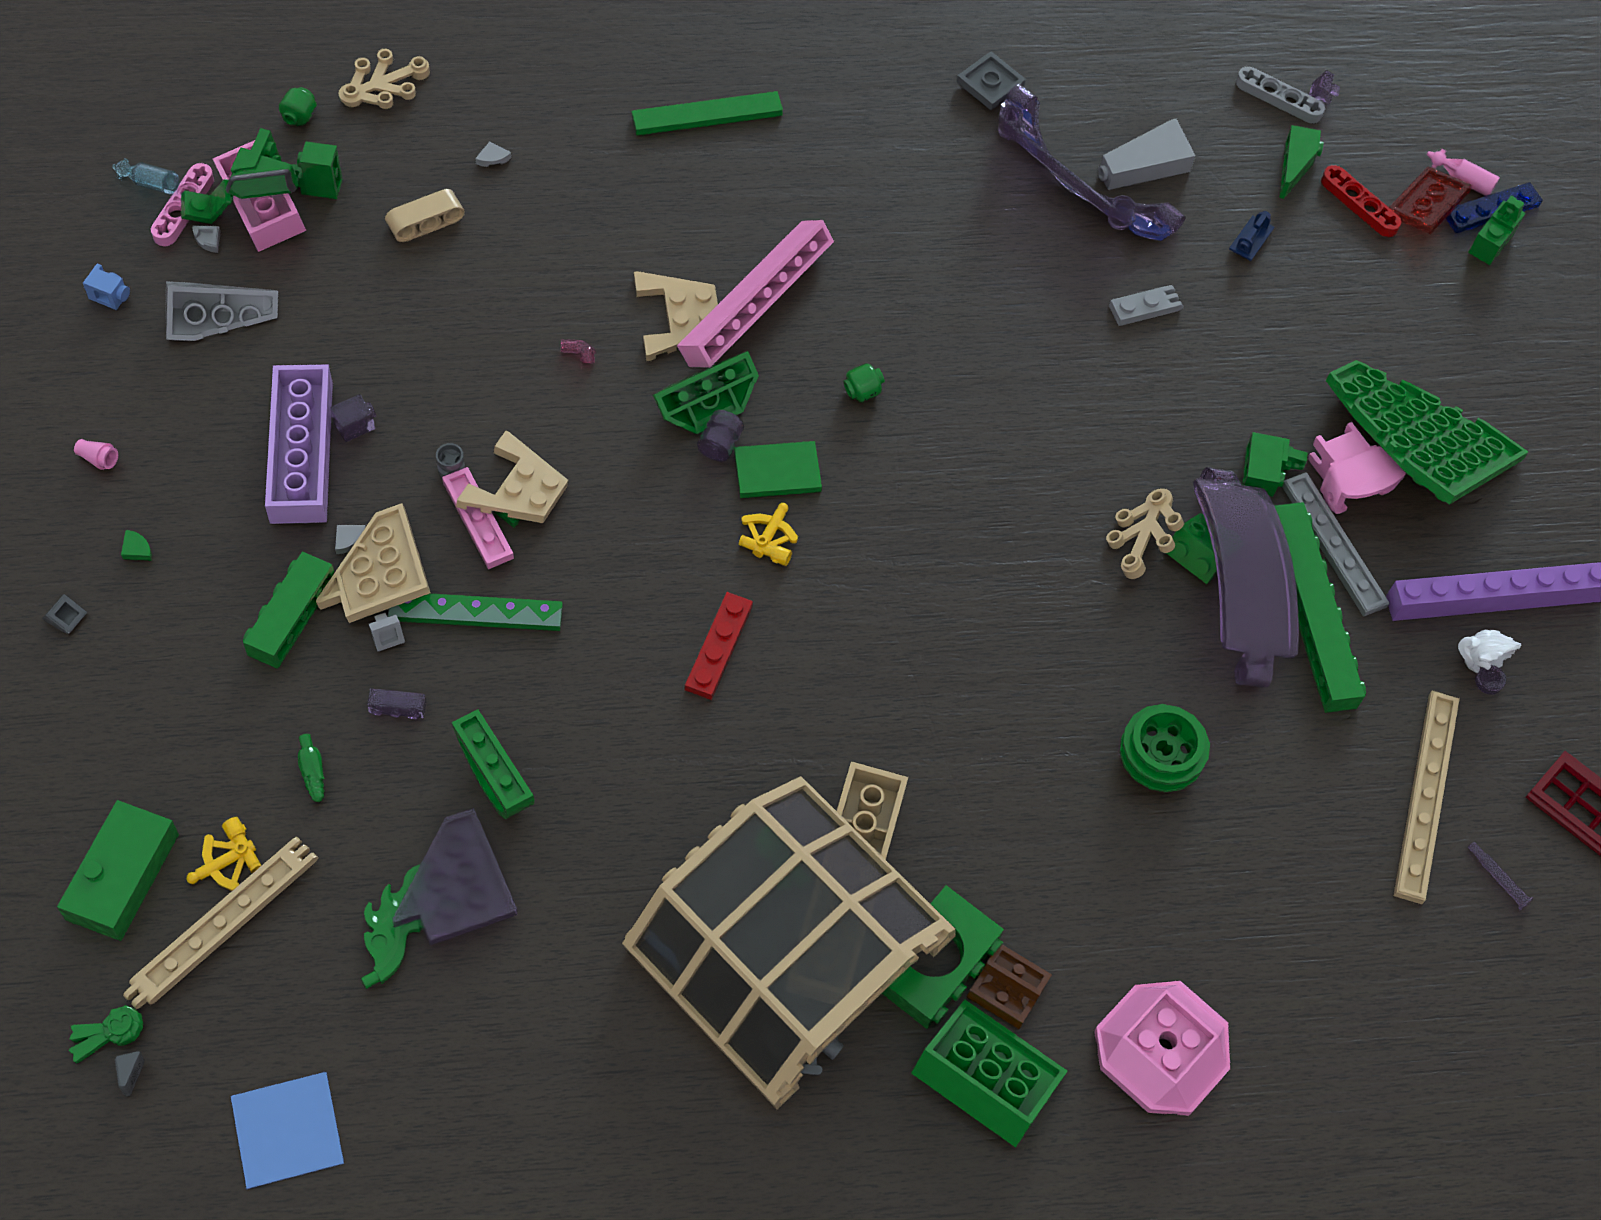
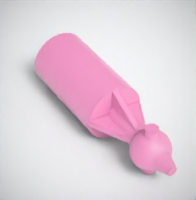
[1427,149,1500,197]

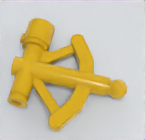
[739,503,798,566]
[186,817,262,891]

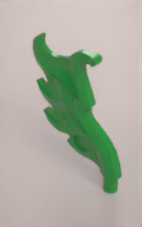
[360,864,462,989]

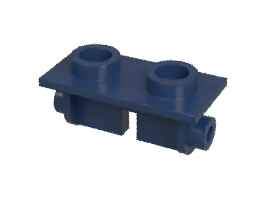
[1229,211,1275,261]

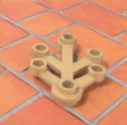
[339,49,430,109]
[1106,489,1184,579]

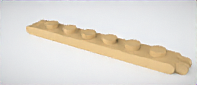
[123,837,318,1009]

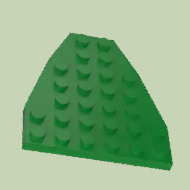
[1326,360,1528,505]

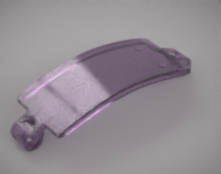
[1193,467,1299,688]

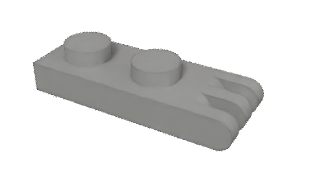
[1109,285,1183,326]

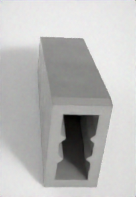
[1098,119,1195,190]

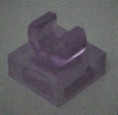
[1309,70,1340,103]

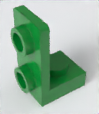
[181,179,233,224]

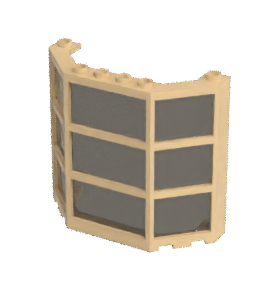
[622,776,955,1109]

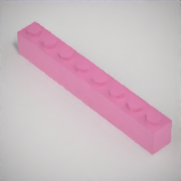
[677,220,834,368]

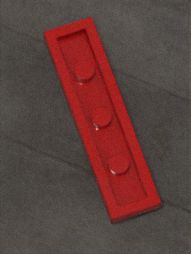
[685,592,753,700]

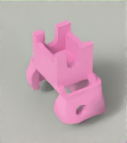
[1308,422,1406,514]

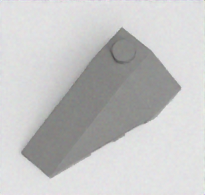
[165,281,278,341]

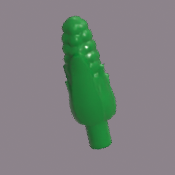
[298,734,324,802]

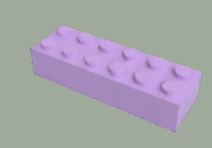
[265,364,333,524]

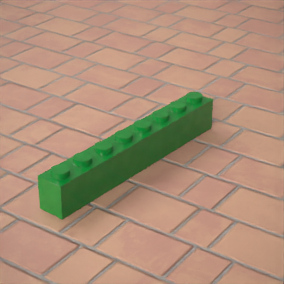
[1266,502,1366,713]

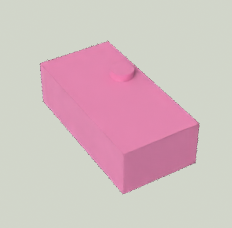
[213,140,306,252]

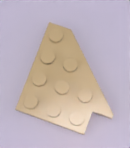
[316,503,431,623]

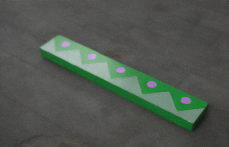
[388,593,563,631]

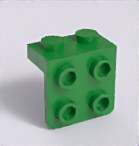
[1166,513,1243,584]

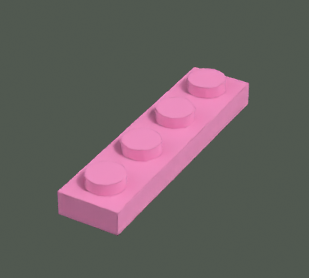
[442,467,514,569]

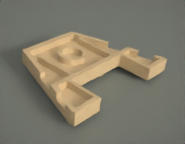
[634,271,718,361]
[456,431,568,523]

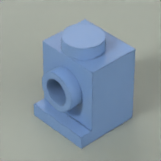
[83,264,130,310]

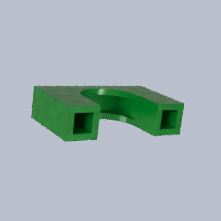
[882,885,1004,1029]

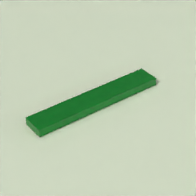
[632,91,783,135]

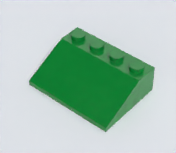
[911,1000,1067,1148]

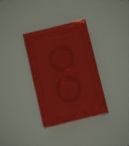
[1389,166,1472,234]

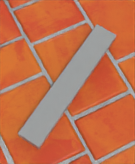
[1282,472,1389,617]

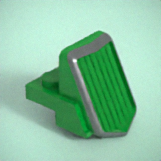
[226,128,299,199]

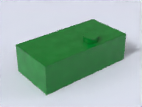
[57,800,179,941]

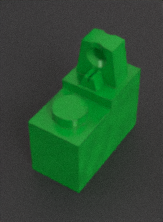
[290,142,343,199]
[1468,195,1526,265]
[1241,432,1307,497]

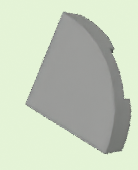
[475,142,511,167]
[193,226,221,253]
[335,525,366,554]

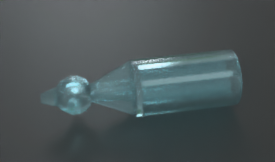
[112,158,179,194]

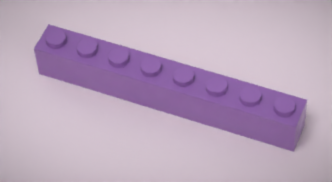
[1386,562,1601,621]

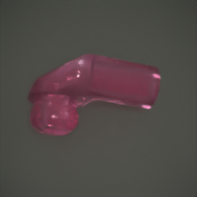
[561,339,596,363]

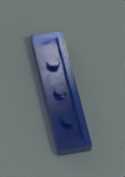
[1443,182,1543,234]

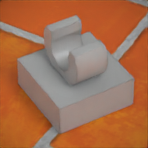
[369,613,405,651]

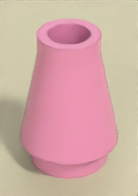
[74,439,118,470]

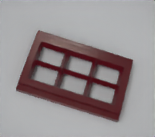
[1525,751,1601,856]

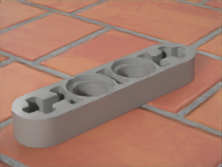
[1236,67,1325,123]

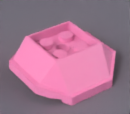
[1094,981,1230,1116]

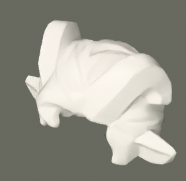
[1458,630,1521,673]

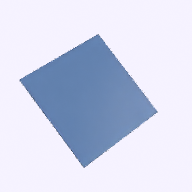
[231,1072,344,1189]

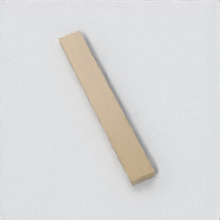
[1393,691,1460,904]

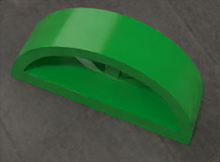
[451,709,534,819]

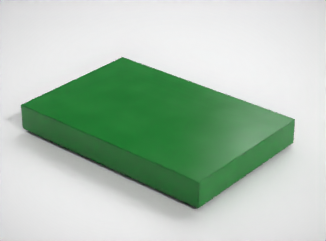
[734,441,822,498]

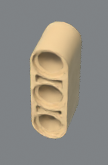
[385,189,465,242]

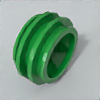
[1119,704,1210,792]

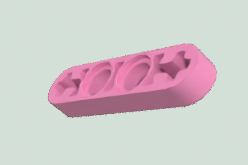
[151,163,214,246]

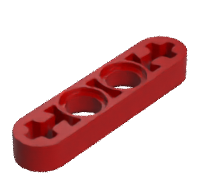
[1321,165,1401,237]

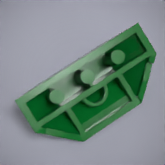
[653,351,759,434]

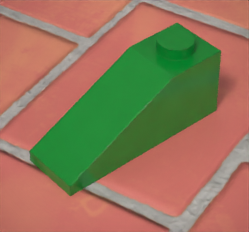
[1279,125,1324,198]

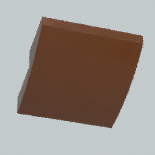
[967,944,1052,1029]

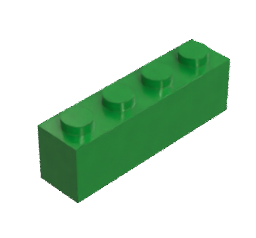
[243,551,334,669]

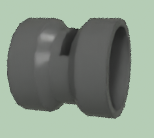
[436,443,465,477]

